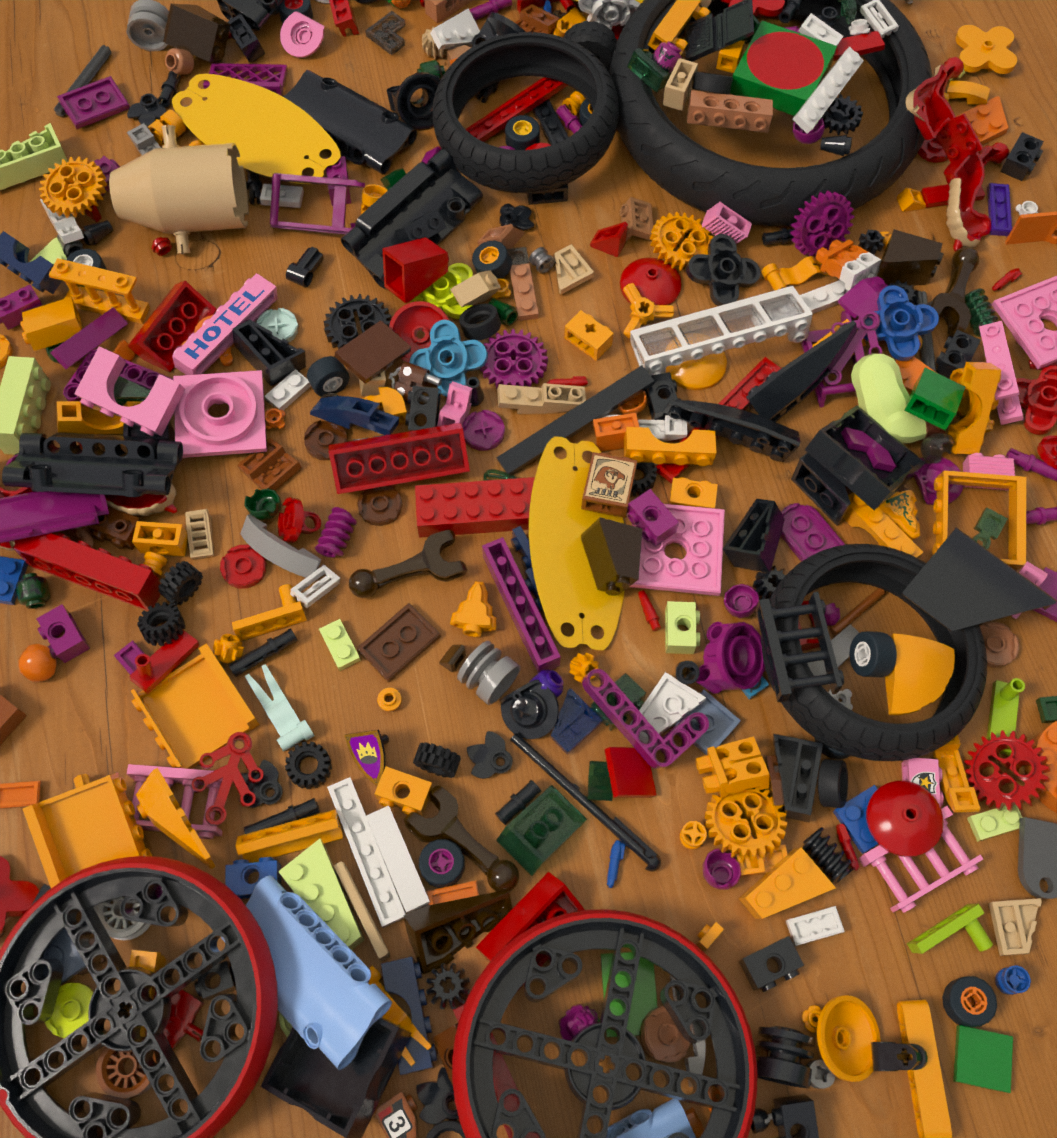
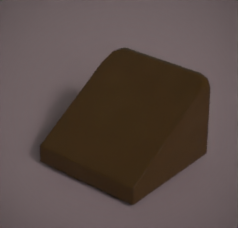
[439,644,466,672]

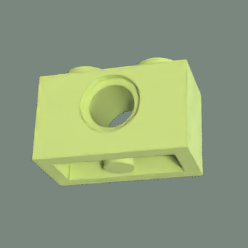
[665,601,700,654]

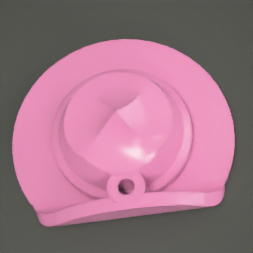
[280,12,324,58]

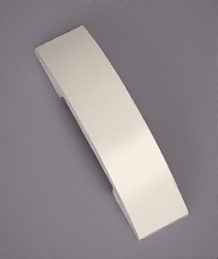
[602,415,687,442]

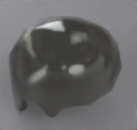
[920,433,955,464]

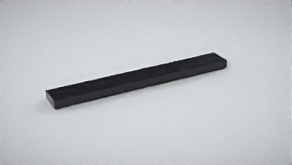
[496,365,654,477]

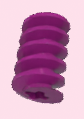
[315,507,357,558]

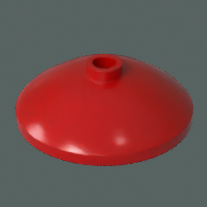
[620,257,681,305]
[389,301,449,362]
[866,781,944,857]

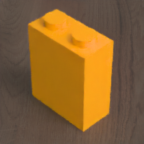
[20,297,83,351]

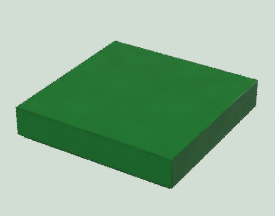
[953,1025,1013,1093]

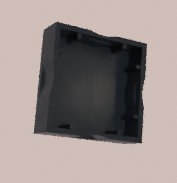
[804,405,925,511]
[260,1017,411,1138]

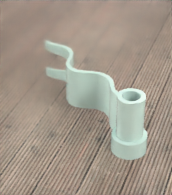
[245,664,315,752]

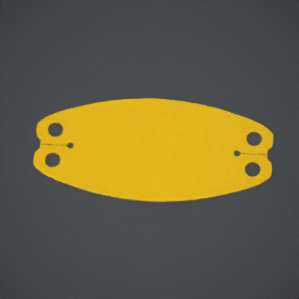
[172,74,341,184]
[529,436,625,650]

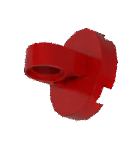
[278,497,321,543]

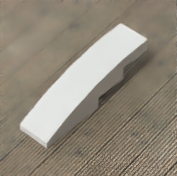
[40,199,84,244]
[366,806,430,914]

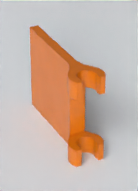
[1005,211,1057,245]

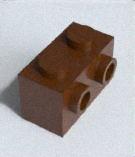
[86,506,141,550]

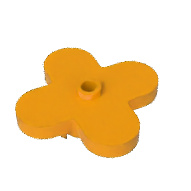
[955,25,1017,74]

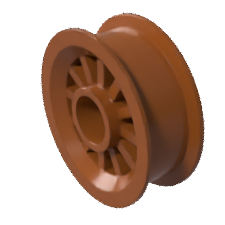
[96,1037,160,1098]

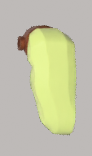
[851,353,947,444]

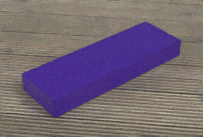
[987,183,1012,236]

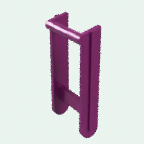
[270,173,365,234]
[801,311,857,408]

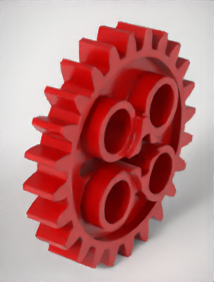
[964,730,1050,812]

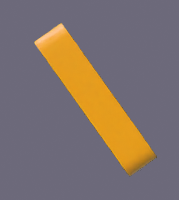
[897,999,952,1138]

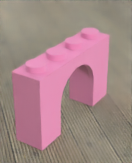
[74,346,186,436]

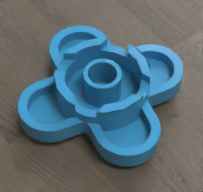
[409,320,488,397]

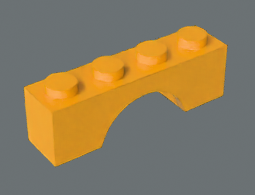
[945,362,1001,454]
[57,401,143,434]
[624,427,716,466]
[843,492,923,559]

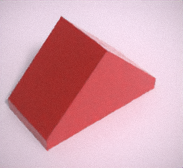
[589,222,628,258]

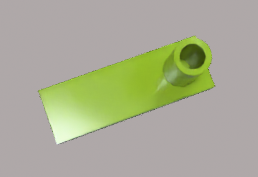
[987,678,1025,756]
[907,904,993,954]

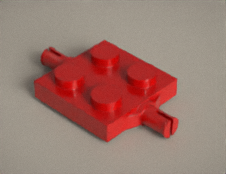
[154,989,204,1051]

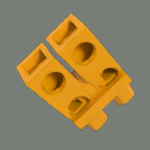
[696,736,770,798]

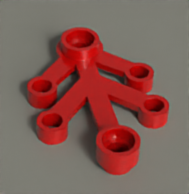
[191,732,263,826]

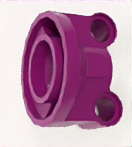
[696,622,765,694]

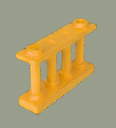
[49,258,151,324]

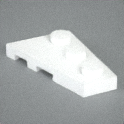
[430,8,480,50]
[629,672,706,744]

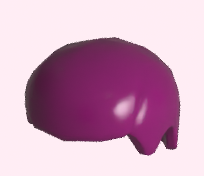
[793,118,825,144]
[724,584,759,619]
[702,848,741,890]

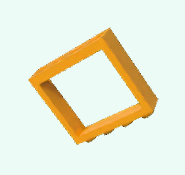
[932,470,1026,570]

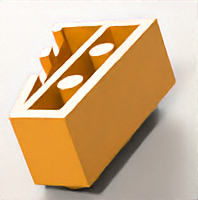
[738,847,836,919]

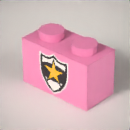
[902,758,944,812]

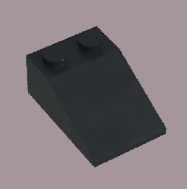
[791,453,851,526]

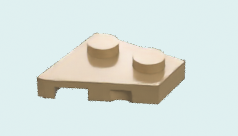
[554,244,594,295]
[989,898,1042,956]

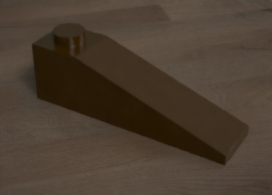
[403,891,512,974]

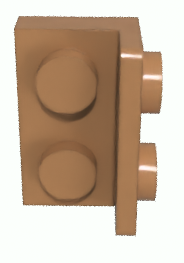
[620,197,653,241]

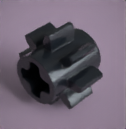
[858,229,885,255]

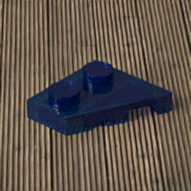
[551,688,603,755]

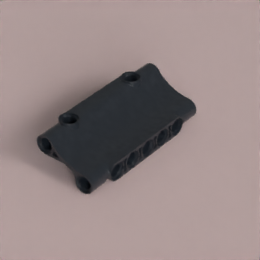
[282,70,417,175]
[341,149,483,289]
[2,432,183,497]

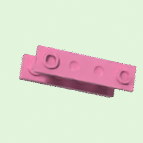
[979,321,1024,425]
[126,764,223,839]
[858,806,983,913]

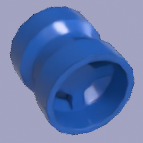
[995,965,1031,995]

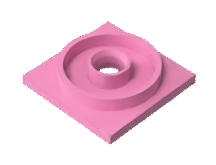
[992,276,1057,369]
[173,370,267,458]
[630,504,725,596]

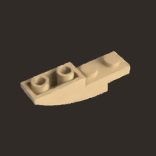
[497,383,586,414]

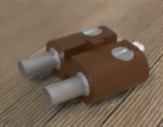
[389,361,442,404]

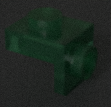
[587,761,613,801]

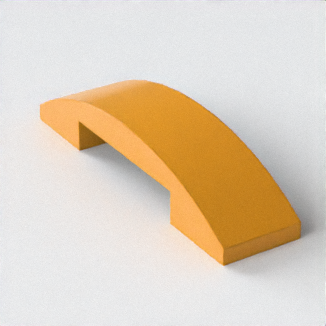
[933,735,980,813]

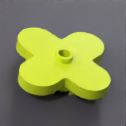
[410,263,473,319]

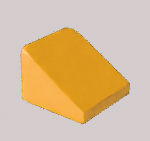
[897,187,926,212]

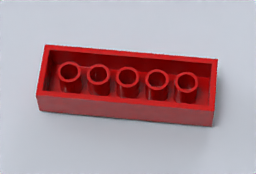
[328,423,470,494]
[415,477,535,538]
[13,533,161,611]

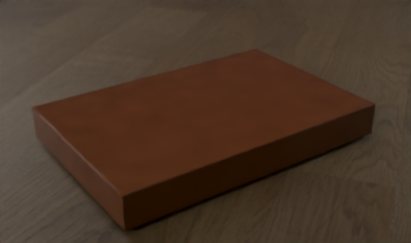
[334,321,411,384]
[357,603,441,683]

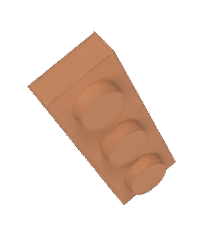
[509,263,539,321]

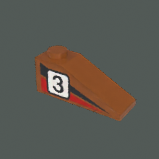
[374,1092,418,1138]

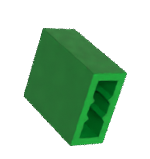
[904,367,965,430]

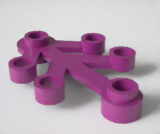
[824,311,882,386]

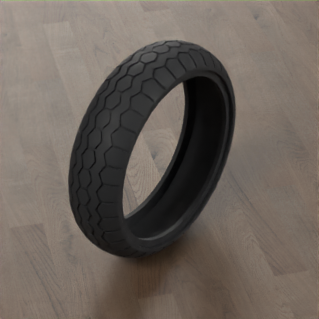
[433,32,619,193]
[761,544,987,761]

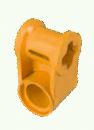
[553,7,587,37]

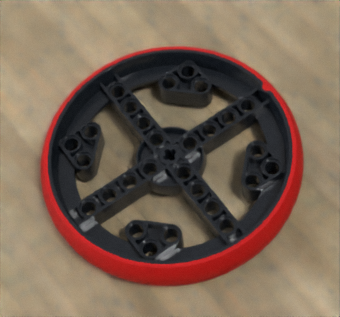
[0,856,278,1138]
[452,909,757,1138]

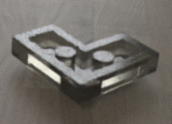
[365,11,405,55]

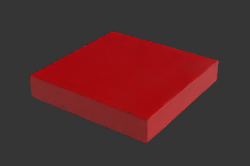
[604,747,657,798]

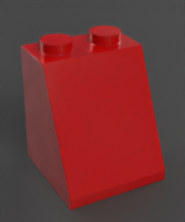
[382,237,449,303]

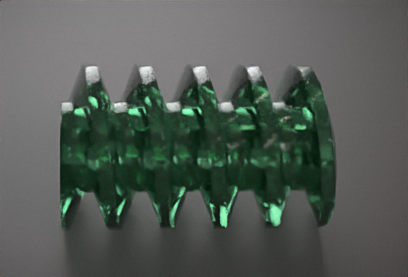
[965,288,999,337]

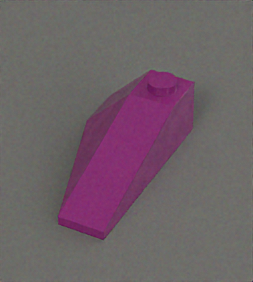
[838,276,921,348]

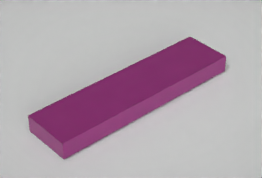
[51,307,128,370]

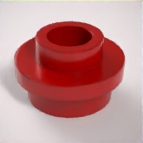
[151,237,172,256]

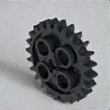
[324,294,391,350]

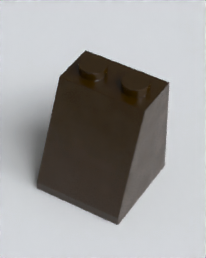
[163,4,231,62]
[877,229,944,286]
[581,517,642,596]

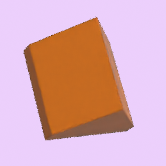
[113,340,136,362]

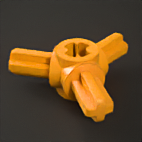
[623,283,674,338]

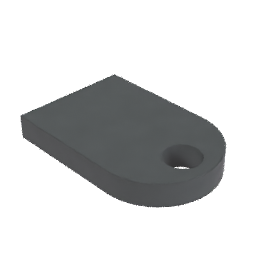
[1018,817,1057,899]

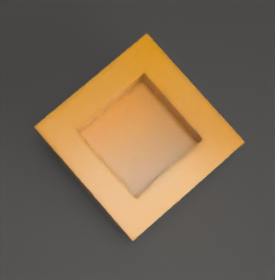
[696,922,724,952]

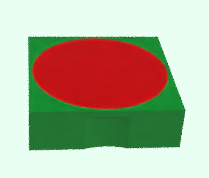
[730,21,837,116]

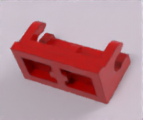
[329,0,359,37]

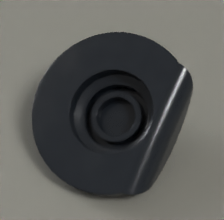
[500,680,559,739]

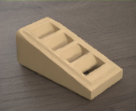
[185,509,214,560]

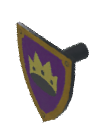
[344,729,389,786]

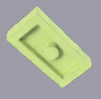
[319,619,361,671]
[967,805,1023,842]

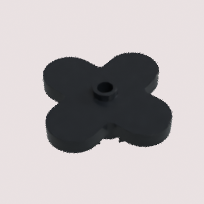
[686,234,760,306]

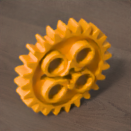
[39,156,107,218]
[650,212,714,271]
[704,787,787,861]

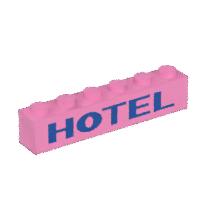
[172,273,278,375]

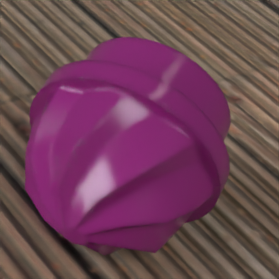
[824,603,840,626]

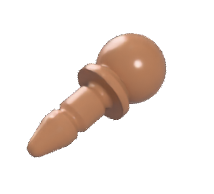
[72,526,93,547]

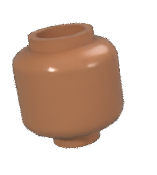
[165,48,194,75]

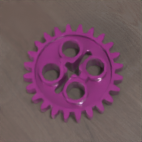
[790,191,854,257]
[480,329,548,389]

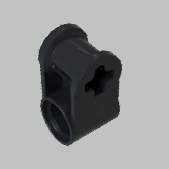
[871,1042,928,1071]

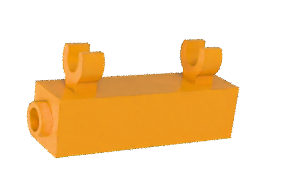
[648,0,710,55]

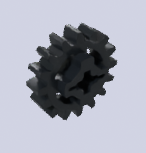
[821,94,863,135]

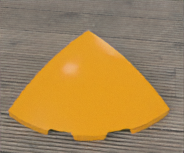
[885,633,955,715]

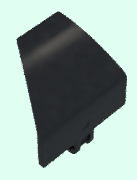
[902,527,1057,632]

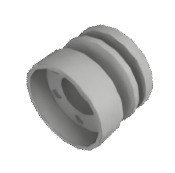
[457,641,520,705]

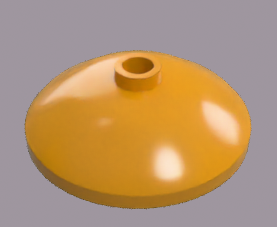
[665,334,727,390]
[817,995,881,1082]

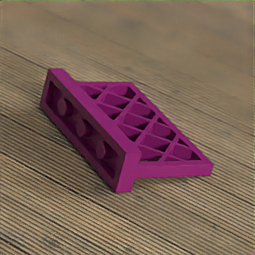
[203,63,287,100]

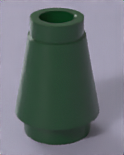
[488,298,518,325]

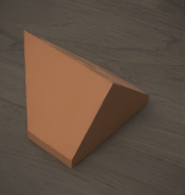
[477,224,526,252]

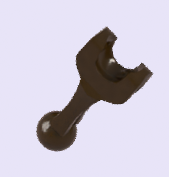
[926,247,979,337]
[349,530,468,598]
[404,786,519,892]

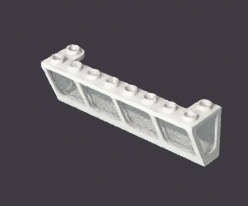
[630,286,813,376]

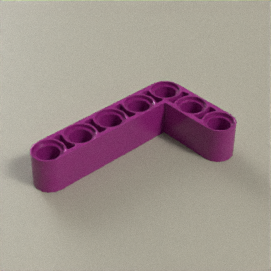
[63,349,174,406]
[582,669,709,769]

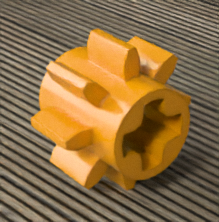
[212,634,244,663]
[569,653,599,683]

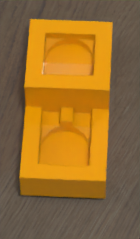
[947,81,990,104]
[736,844,787,876]

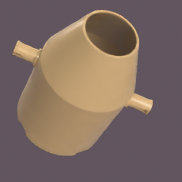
[109,125,248,254]

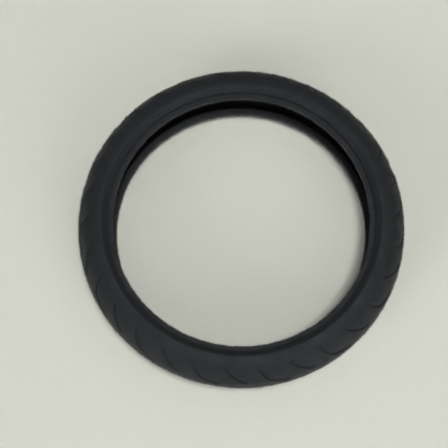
[609,0,933,226]

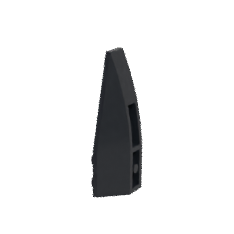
[746,320,857,422]
[663,400,800,462]

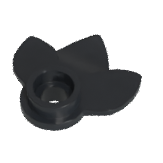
[127,93,166,128]
[499,203,535,230]
[467,731,513,779]
[239,760,283,808]
[416,1067,459,1124]

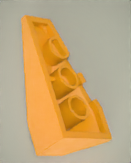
[136,768,216,869]

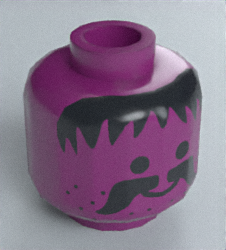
[651,41,682,74]

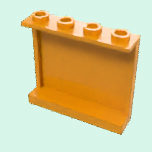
[131,643,260,769]
[23,772,152,888]

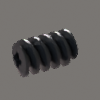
[802,827,856,885]

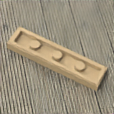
[333,861,390,961]

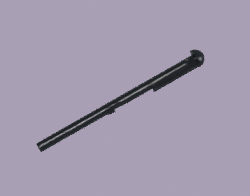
[510,733,661,872]

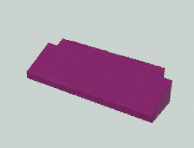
[0,491,109,543]

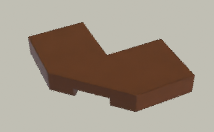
[765,755,784,806]

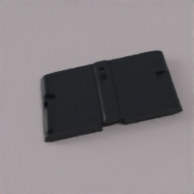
[685,0,754,62]

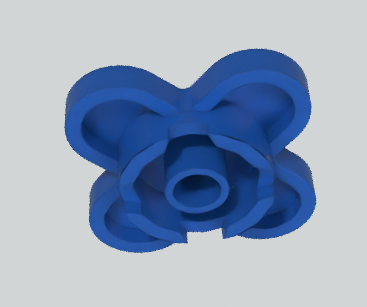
[864,285,939,361]

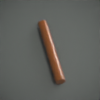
[830,588,885,636]

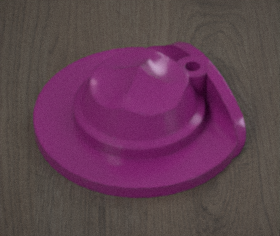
[914,455,963,505]

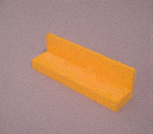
[235,810,343,863]

